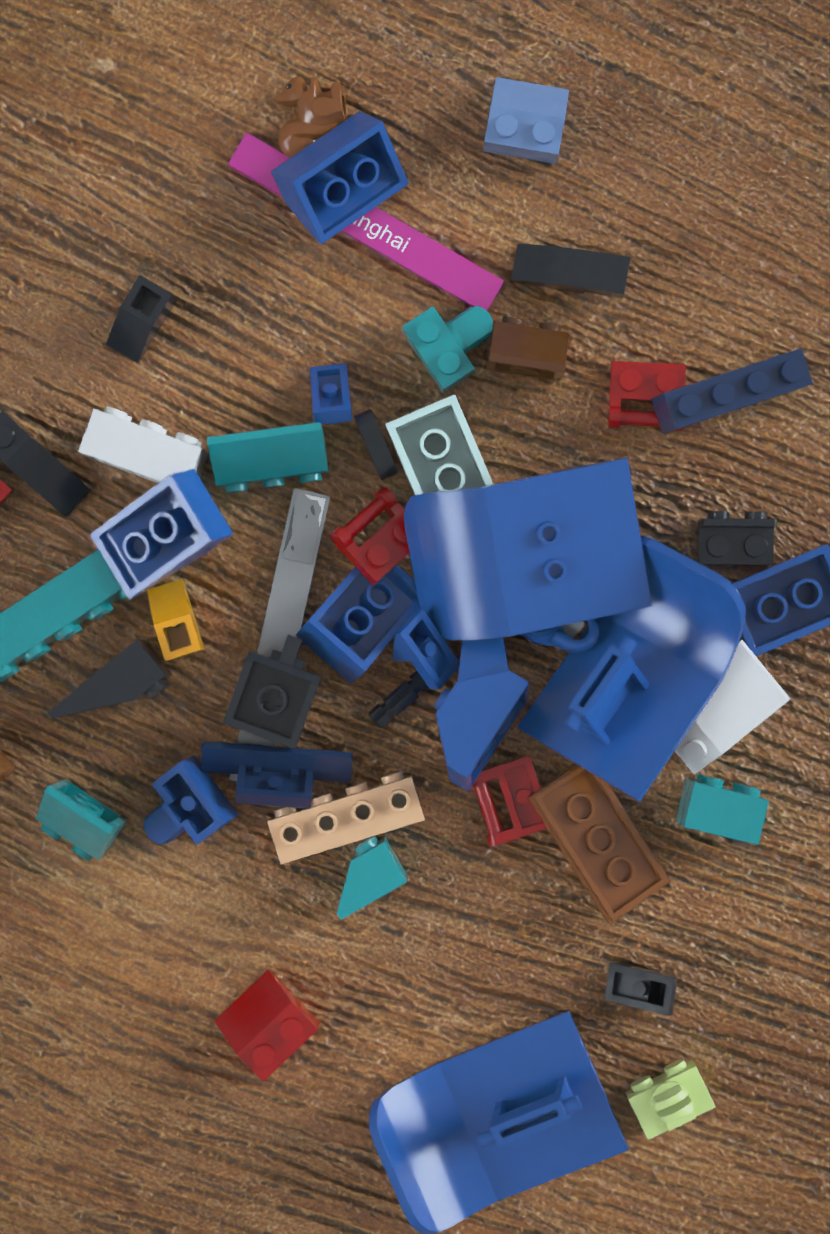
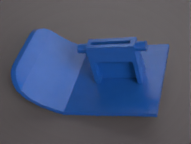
[404,457,652,640]
[517,536,746,802]
[369,1010,629,1234]

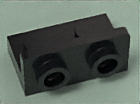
[697,511,777,565]

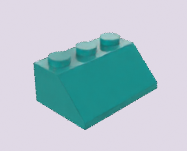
[207,422,329,493]

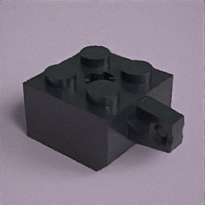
[223,634,322,749]

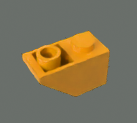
[147,579,205,661]

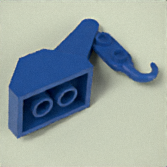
[434,619,599,792]

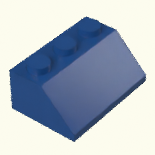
[271,111,409,244]

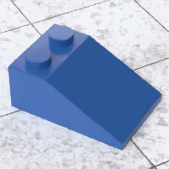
[90,469,233,600]
[295,565,420,684]

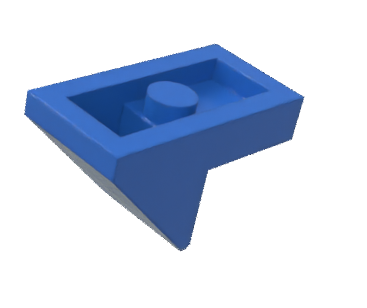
[310,363,353,424]
[392,608,460,690]

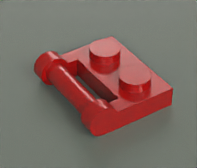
[608,361,686,432]
[330,487,409,586]
[473,755,547,847]

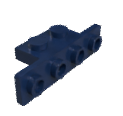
[201,741,353,809]

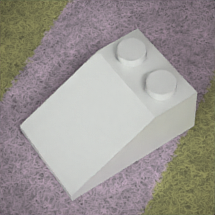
[675,640,790,774]

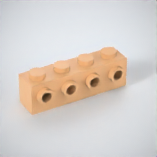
[267,771,425,865]

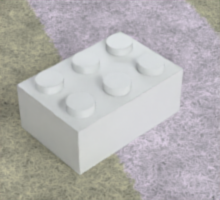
[78,406,208,483]

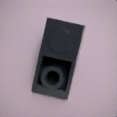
[106,275,177,364]

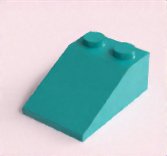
[35,779,128,861]

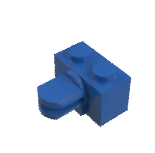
[144,755,239,845]

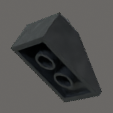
[47,640,173,718]

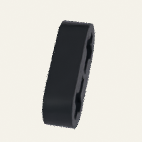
[354,409,399,481]

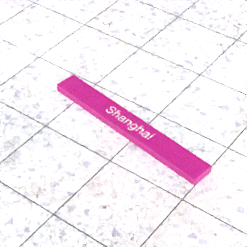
[228,132,504,311]

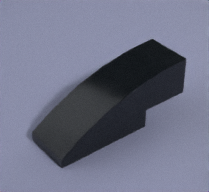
[511,243,631,299]

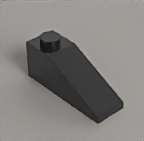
[0,410,91,517]

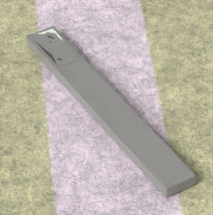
[229,488,331,781]

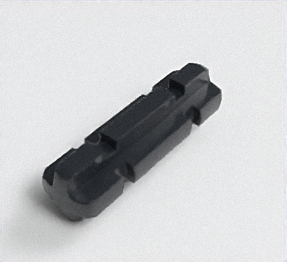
[368,670,429,728]

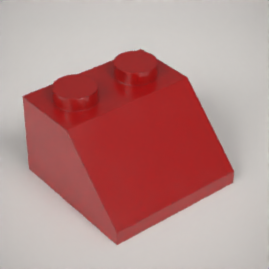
[214,969,320,1082]

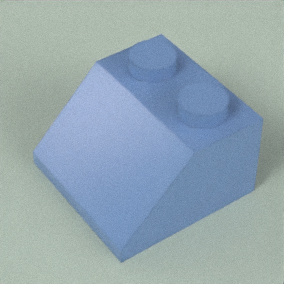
[483,77,569,164]

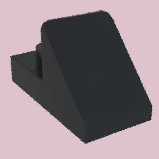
[604,962,678,1016]

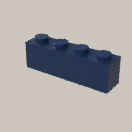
[651,348,813,434]

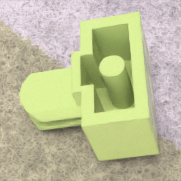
[625,1059,716,1140]

